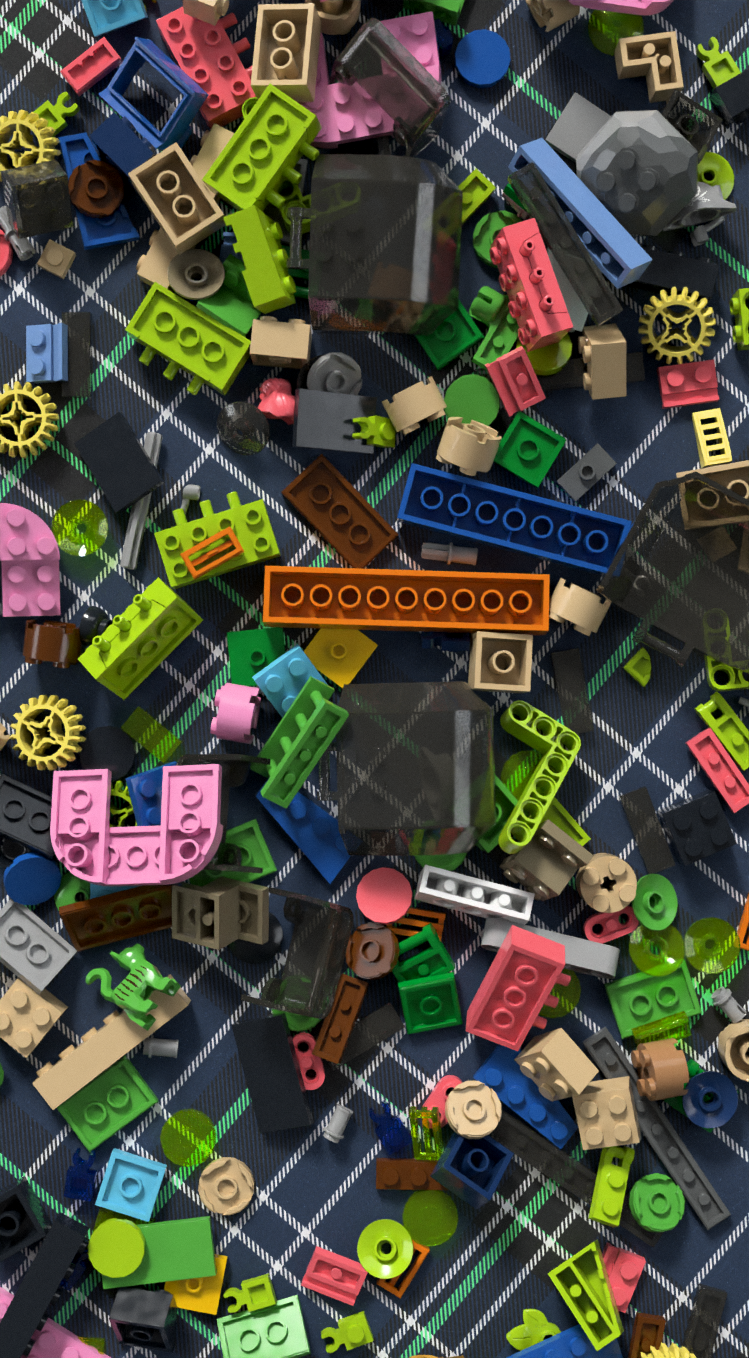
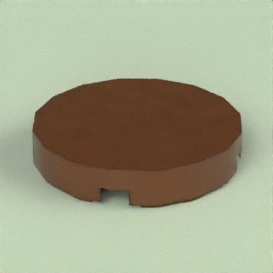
[68,160,125,219]
[345,922,400,980]

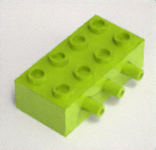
[202,84,322,212]
[125,282,251,396]
[154,491,281,589]
[78,577,203,700]

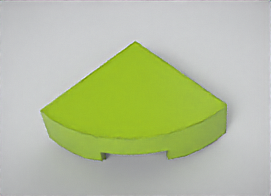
[623,647,651,687]

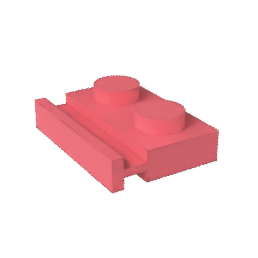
[485,346,546,417]
[657,359,720,409]
[602,1243,646,1313]
[301,1246,368,1306]

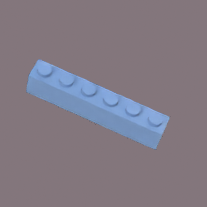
[508,138,653,289]

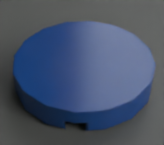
[454,29,511,88]
[3,852,61,905]

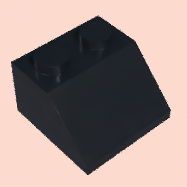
[109,1285,178,1353]

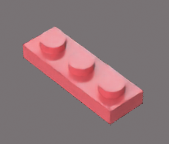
[685,727,749,813]

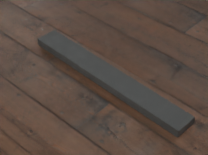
[583,1026,731,1230]

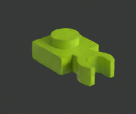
[696,37,741,89]
[34,92,80,137]
[352,416,396,448]
[224,1273,277,1313]
[321,1311,374,1353]

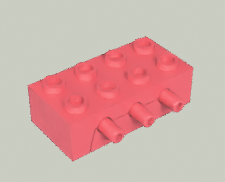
[156,7,256,130]
[489,218,573,352]
[466,925,571,1051]

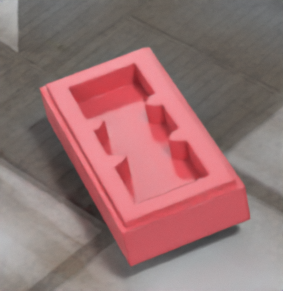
[60,37,123,96]

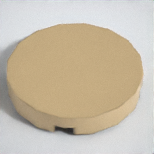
[445,1081,502,1139]
[198,1157,254,1216]

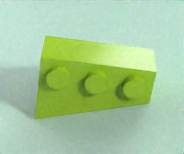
[223,205,296,314]
[548,1239,624,1351]

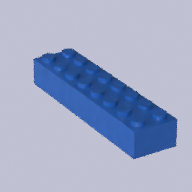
[397,463,632,578]

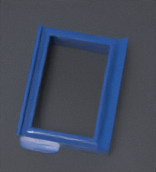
[99,37,209,150]

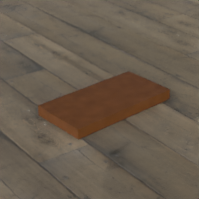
[281,454,399,569]
[59,884,172,951]

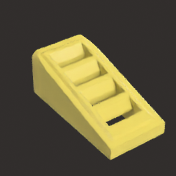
[692,408,732,468]

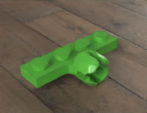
[469,286,519,370]

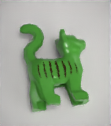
[85,943,181,1031]

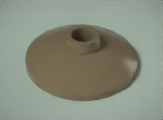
[167,249,225,300]

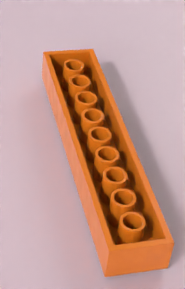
[263,566,550,635]

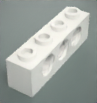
[414,865,535,925]

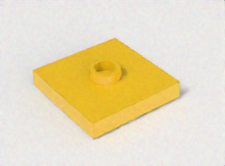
[304,629,378,690]
[164,1254,228,1315]

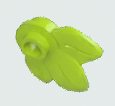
[506,1309,561,1351]

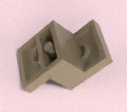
[499,819,594,901]
[172,877,269,950]

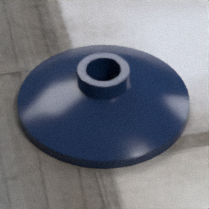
[682,1071,738,1129]

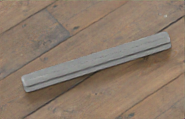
[120,432,163,570]

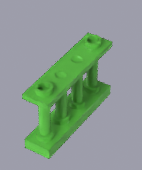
[250,676,349,809]

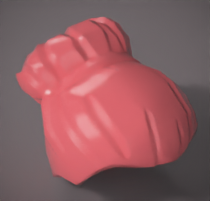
[256,378,295,425]

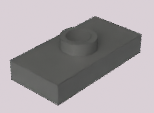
[556,443,617,503]

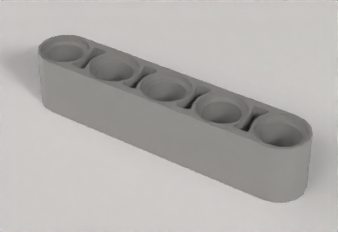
[481,918,620,979]

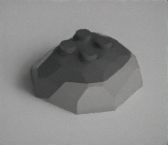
[576,110,698,236]

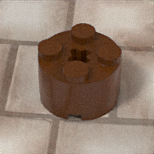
[23,620,82,668]

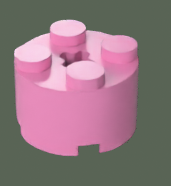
[210,683,261,744]

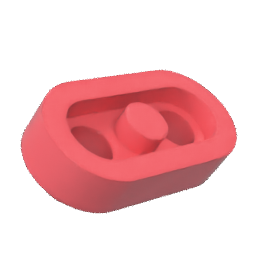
[583,905,639,944]
[292,1033,325,1090]
[421,1075,463,1129]

